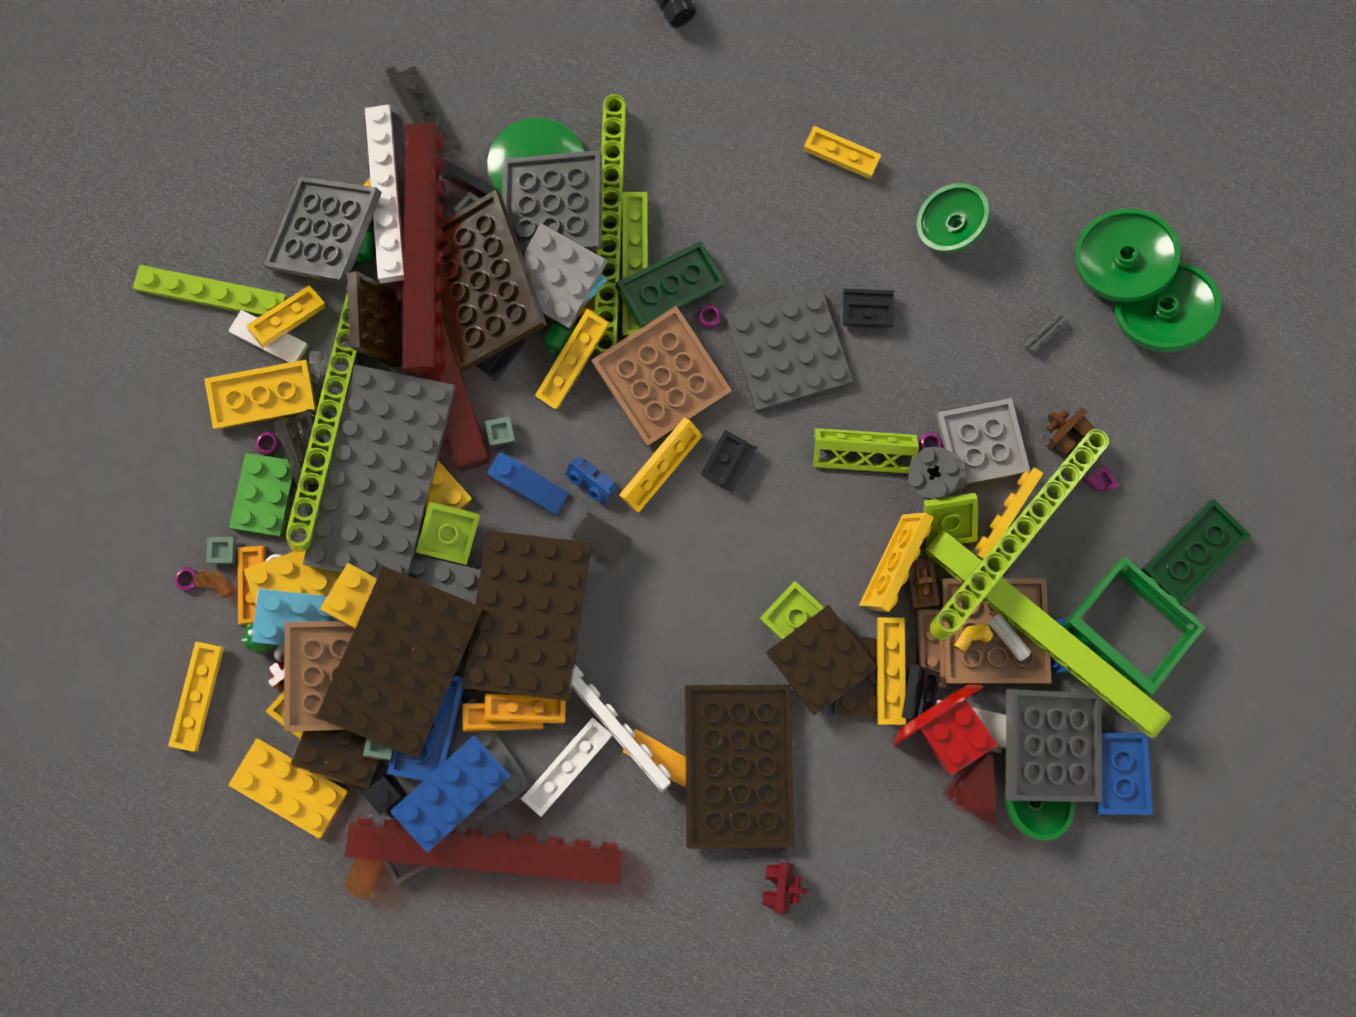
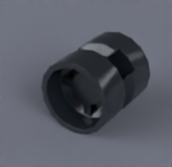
[655,0,697,28]

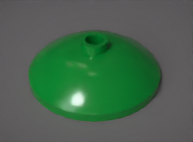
[916,183,991,253]
[1005,785,1075,841]

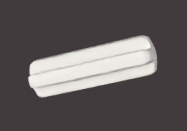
[988,614,1031,661]

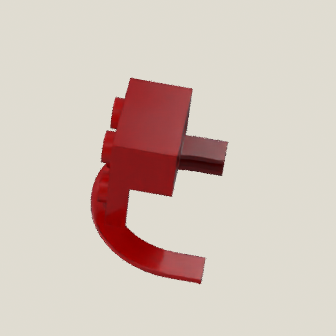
[893,684,997,776]

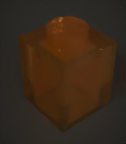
[343,854,385,899]

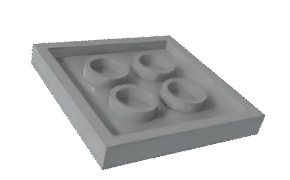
[523,223,608,329]
[936,398,1030,485]

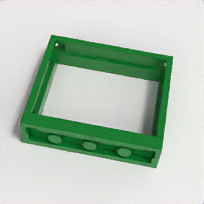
[1063,556,1205,697]

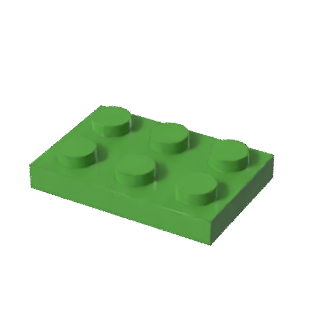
[229,453,298,537]

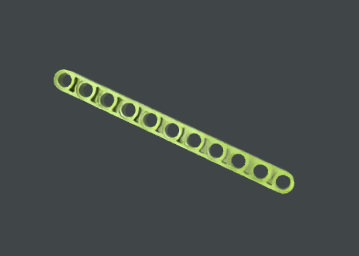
[595,94,626,356]
[286,293,358,552]
[930,429,1109,641]
[924,530,1172,739]

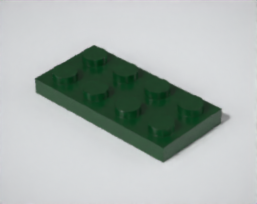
[615,241,726,328]
[1140,498,1251,606]

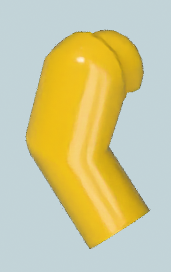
[954,624,993,653]

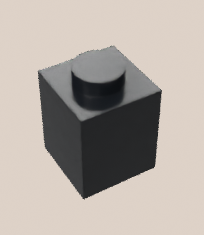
[363,776,407,815]

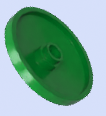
[487,118,584,195]
[1075,209,1181,302]
[1114,261,1221,352]

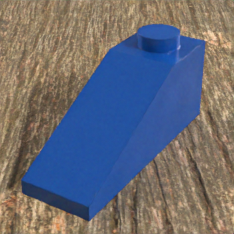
[487,452,569,516]

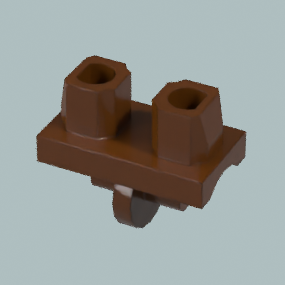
[1046,407,1093,455]
[908,558,939,608]

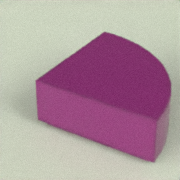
[1083,465,1120,492]

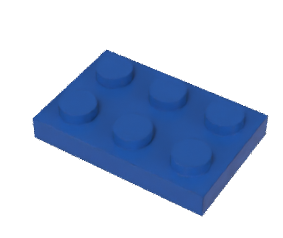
[1095,733,1152,815]

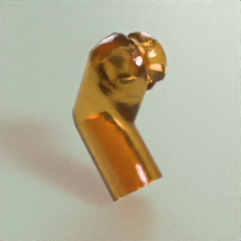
[194,571,234,598]

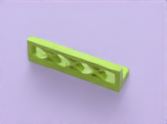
[813,428,919,473]

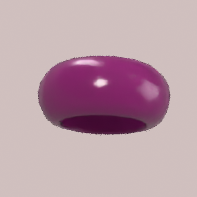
[698,305,721,328]
[255,432,280,456]
[919,433,942,450]
[174,568,199,591]

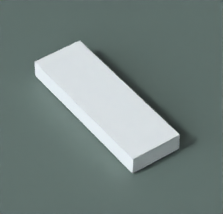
[229,310,309,363]

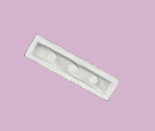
[521,717,612,817]

